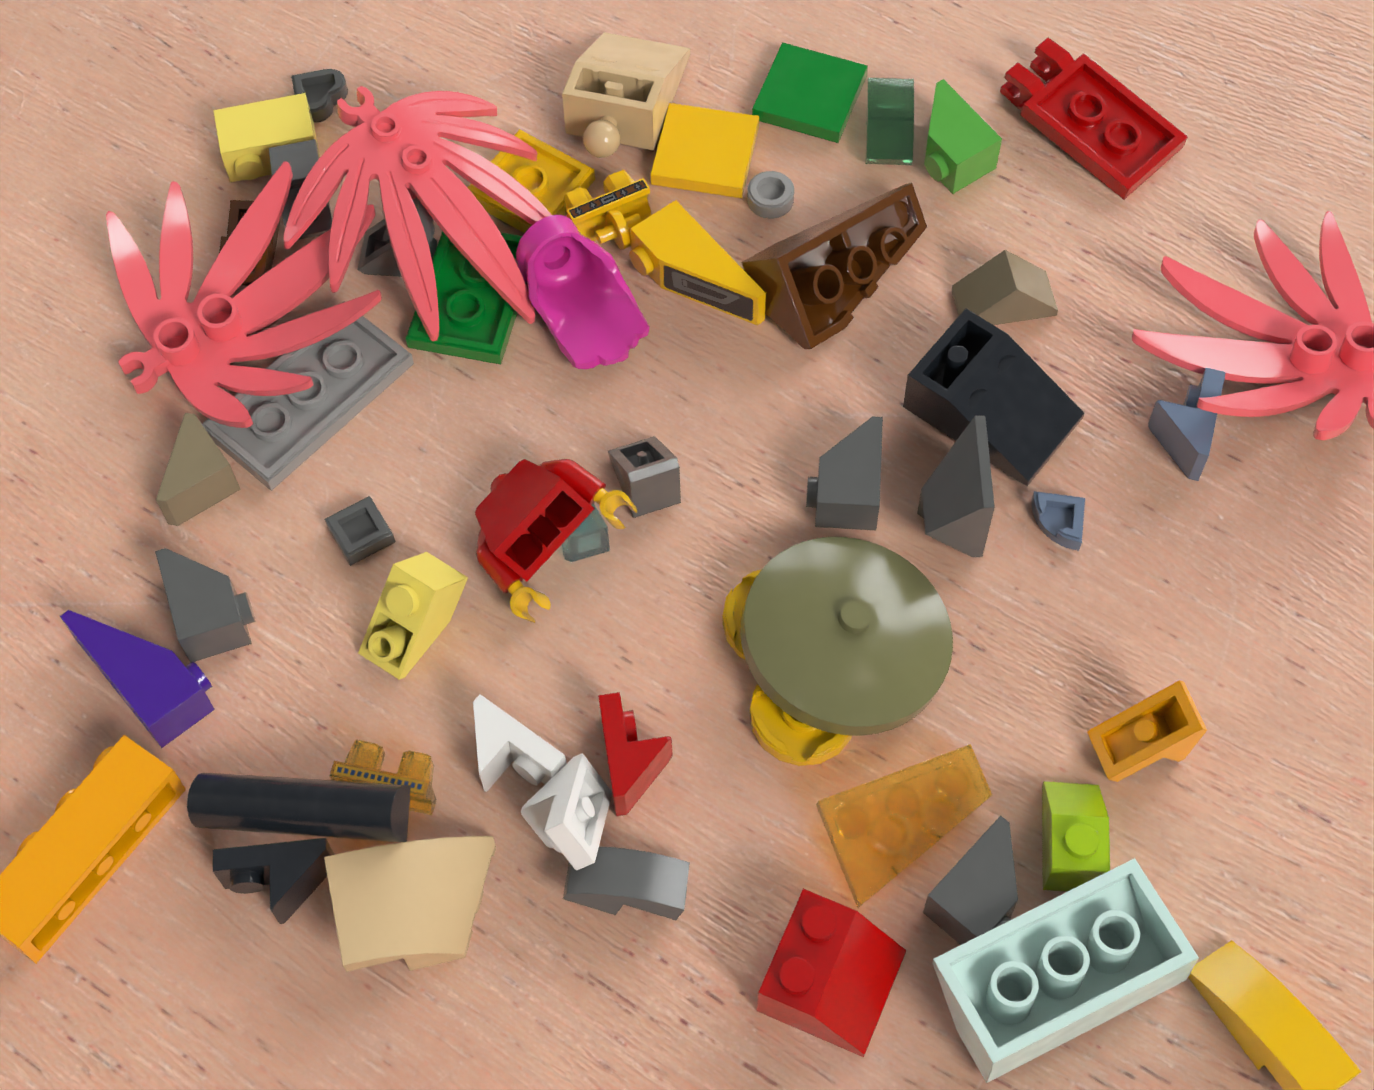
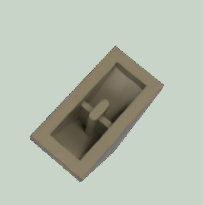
[951,250,1058,325]
[156,413,240,526]

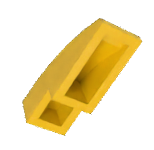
[1188,940,1362,1090]

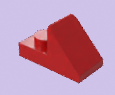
[598,692,673,816]

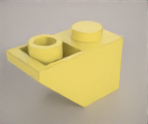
[358,552,468,680]

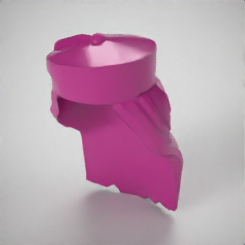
[516,215,650,369]

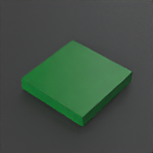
[752,42,868,143]

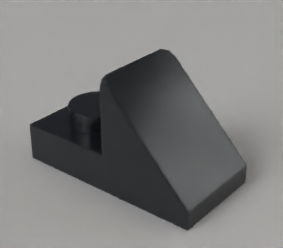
[213,838,335,924]

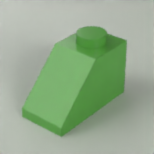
[924,79,1002,194]

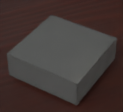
[324,496,396,566]

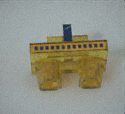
[329,740,437,815]

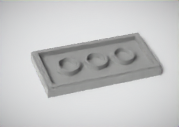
[202,301,414,491]

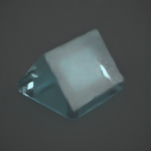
[562,504,610,562]

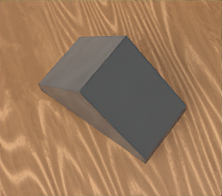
[608,436,681,518]

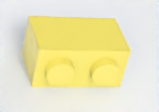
[213,93,320,183]

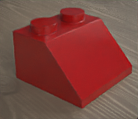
[757,888,906,1057]

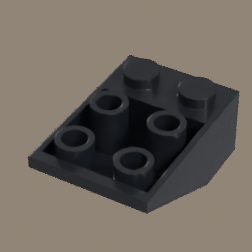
[903,308,1084,486]

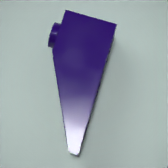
[60,610,215,748]

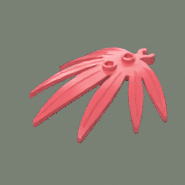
[283,86,552,341]
[106,161,382,428]
[1132,211,1374,440]

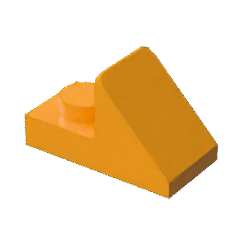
[1087,680,1207,782]

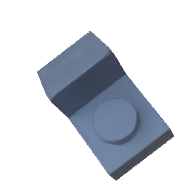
[1148,367,1226,481]

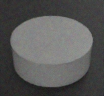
[747,171,794,219]

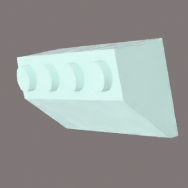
[932,858,1199,1083]

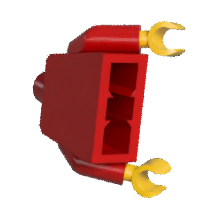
[475,459,637,623]

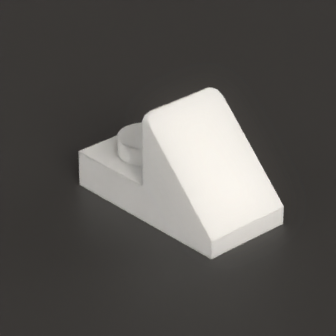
[473,694,567,792]
[521,753,612,871]

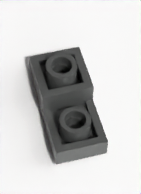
[563,846,690,920]

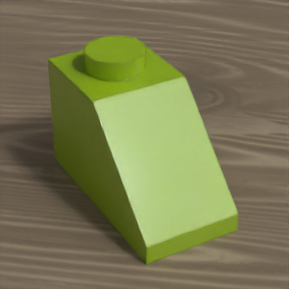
[1042,781,1110,892]

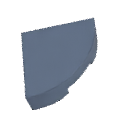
[1031,491,1085,551]

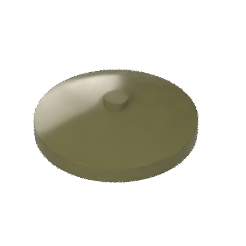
[740,537,953,736]

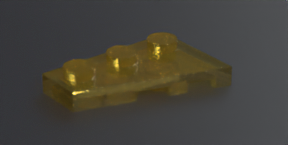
[816,744,992,908]

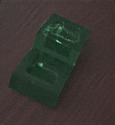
[865,78,914,165]

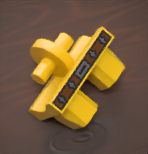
[564,170,651,250]

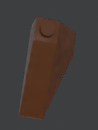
[741,183,927,350]

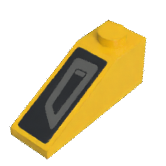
[629,200,766,326]

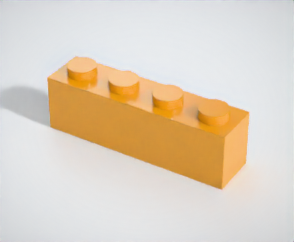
[0,735,186,964]

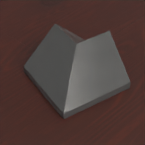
[917,416,995,557]

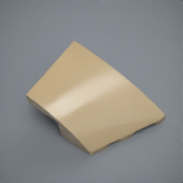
[324,836,496,972]

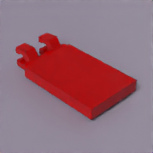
[1000,37,1188,200]

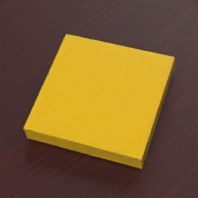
[651,103,759,198]
[467,129,595,233]

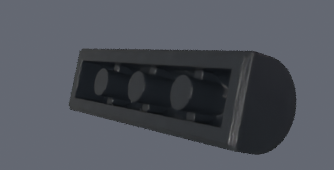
[187,773,411,842]

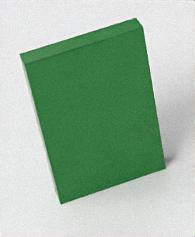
[405,231,527,365]

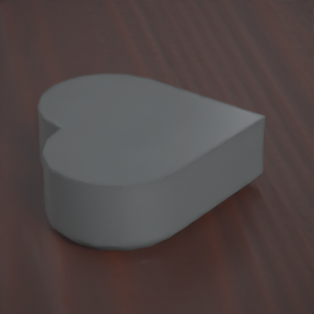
[291,69,348,122]

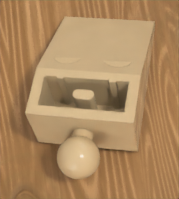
[562,32,690,158]

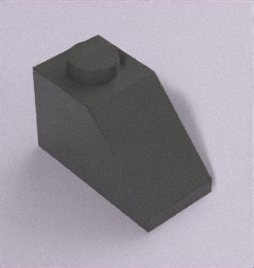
[806,416,883,531]
[155,548,256,663]
[923,815,1018,945]

